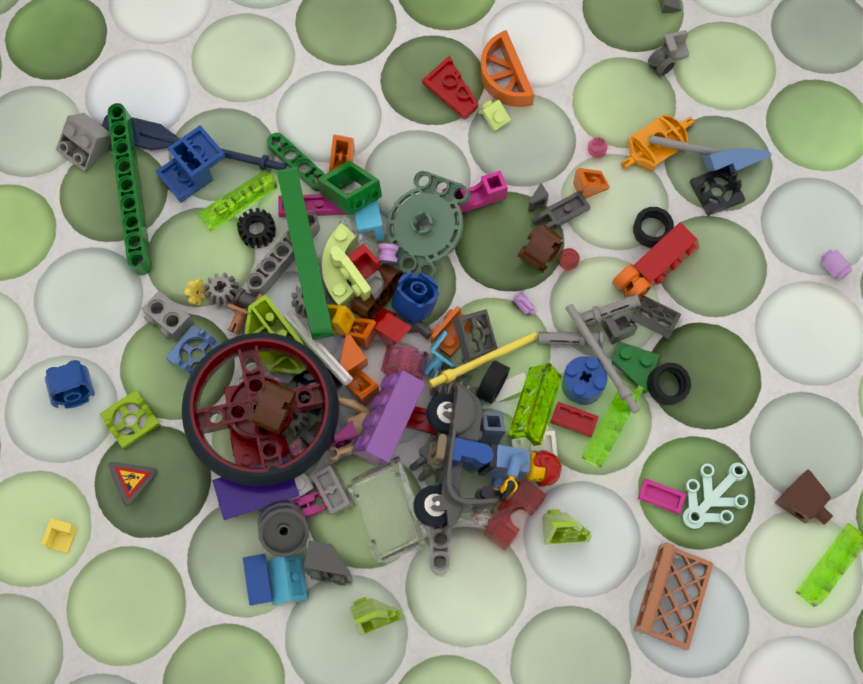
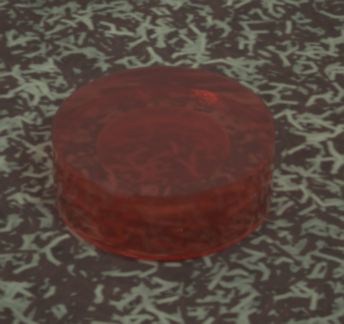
[558,248,580,270]

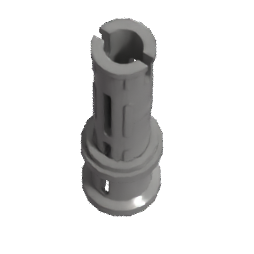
[578,293,641,327]
[538,330,603,349]

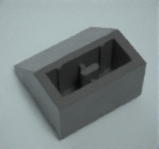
[303,540,353,586]

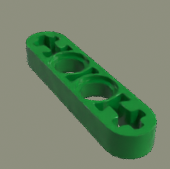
[267,133,325,192]

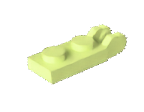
[330,246,371,301]

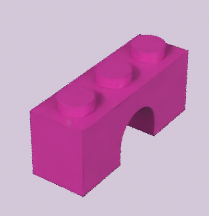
[442,170,508,215]

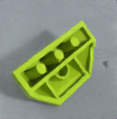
[245,294,306,375]

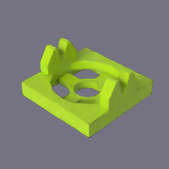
[100,390,161,449]

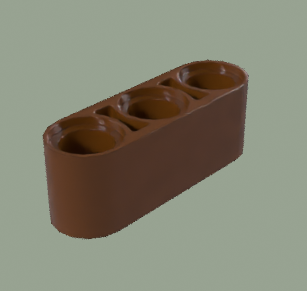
[351,264,403,320]

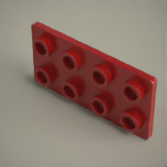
[224,383,276,468]

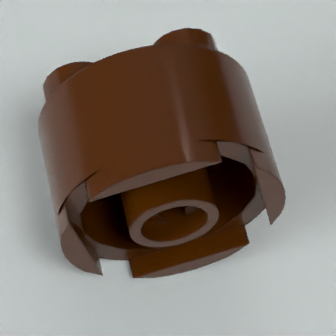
[517,224,565,273]
[248,380,296,434]

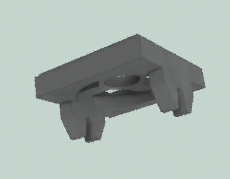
[630,296,681,341]
[453,309,498,360]

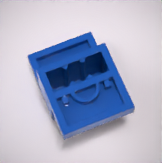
[155,125,226,203]

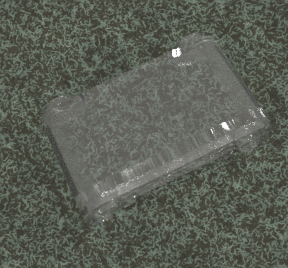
[346,456,430,565]

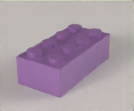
[352,370,425,465]

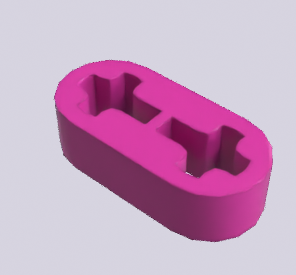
[291,491,327,519]

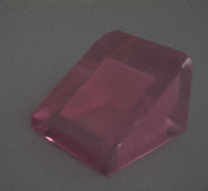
[287,437,303,459]

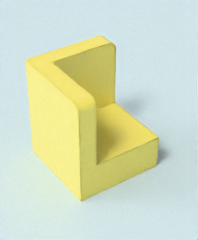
[41,518,78,554]

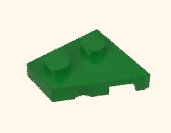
[611,341,659,394]

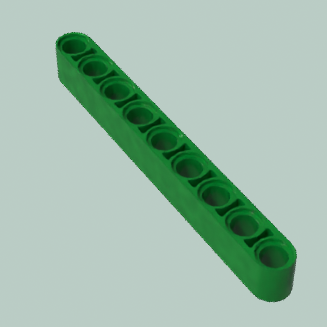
[108,103,152,275]
[276,166,334,340]

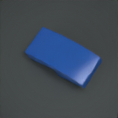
[242,554,272,606]

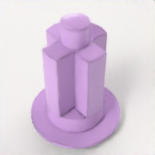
[510,290,535,315]

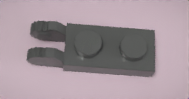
[531,191,590,230]

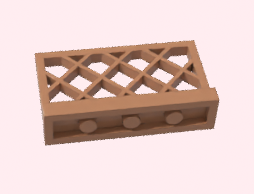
[633,542,713,650]

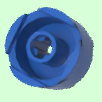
[391,272,439,323]
[561,356,608,405]
[45,360,95,409]

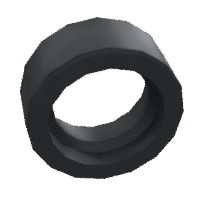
[633,207,674,248]
[476,360,510,404]
[647,362,691,405]

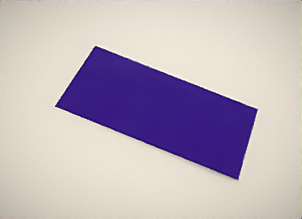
[212,456,300,520]

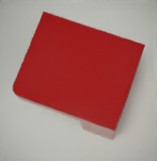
[348,244,381,280]

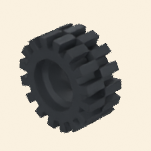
[237,208,276,248]

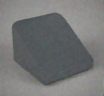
[659,0,681,13]
[528,183,549,212]

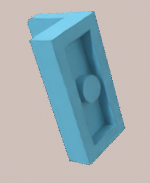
[354,200,384,242]
[267,555,308,606]

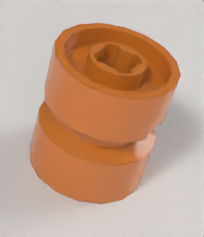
[612,264,652,300]

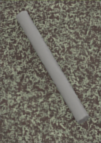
[648,135,723,155]

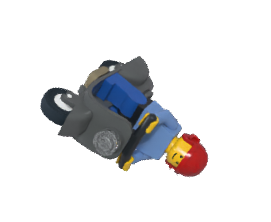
[413,382,562,533]

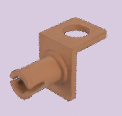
[227,293,264,335]

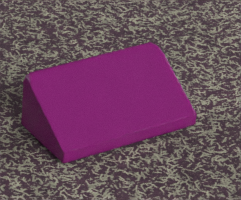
[327,421,356,450]

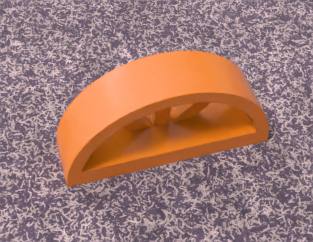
[480,30,534,107]

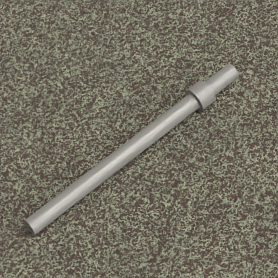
[565,304,641,414]

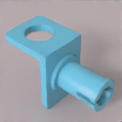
[422,329,455,379]

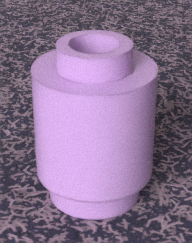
[821,249,853,281]

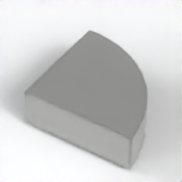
[365,270,384,299]

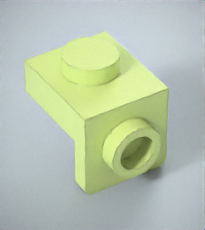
[477,99,511,131]

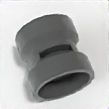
[648,48,676,76]

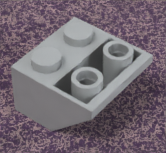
[56,113,111,172]

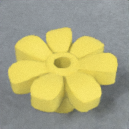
[184,279,206,306]

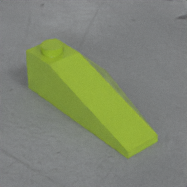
[542,509,592,545]
[350,597,404,636]

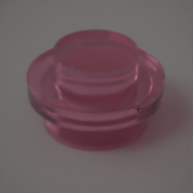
[587,137,608,157]

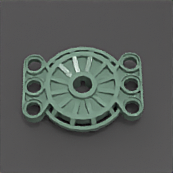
[387,171,471,279]

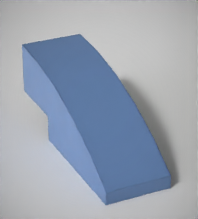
[702,148,772,171]

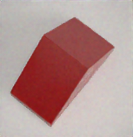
[374,313,411,347]

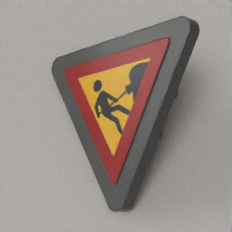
[108,462,157,506]

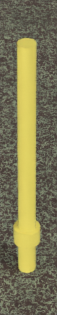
[428,332,539,389]

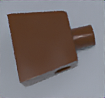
[775,469,833,525]

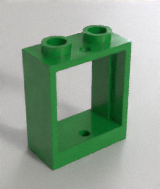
[317,160,382,216]

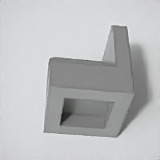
[661,30,689,60]

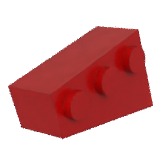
[633,222,699,287]

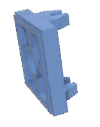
[166,325,220,376]

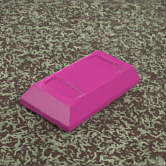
[637,478,687,515]

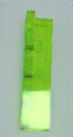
[198,169,278,231]
[508,363,562,446]
[582,385,644,468]
[795,523,863,607]

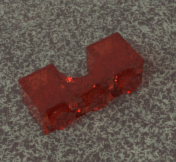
[484,478,547,551]

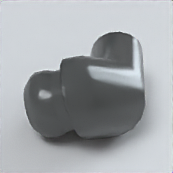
[404,320,432,339]

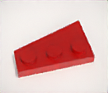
[422,55,479,120]

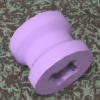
[377,244,399,264]

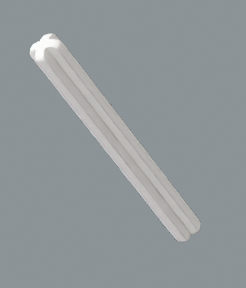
[284,312,353,386]

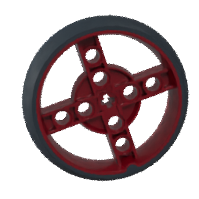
[182,333,339,487]

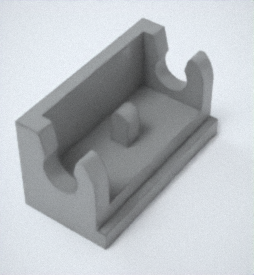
[311,465,356,515]

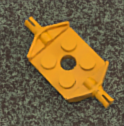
[620,115,695,171]

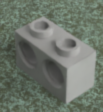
[141,291,193,341]

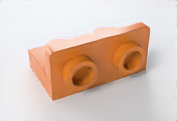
[430,306,476,358]

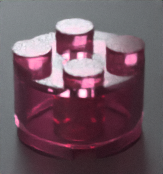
[381,344,429,381]

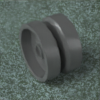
[258,500,309,557]

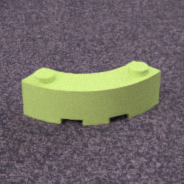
[322,223,357,307]

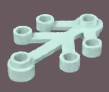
[683,463,748,529]

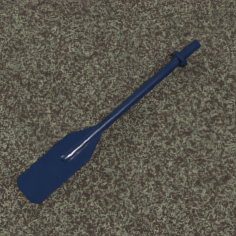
[101,114,287,171]

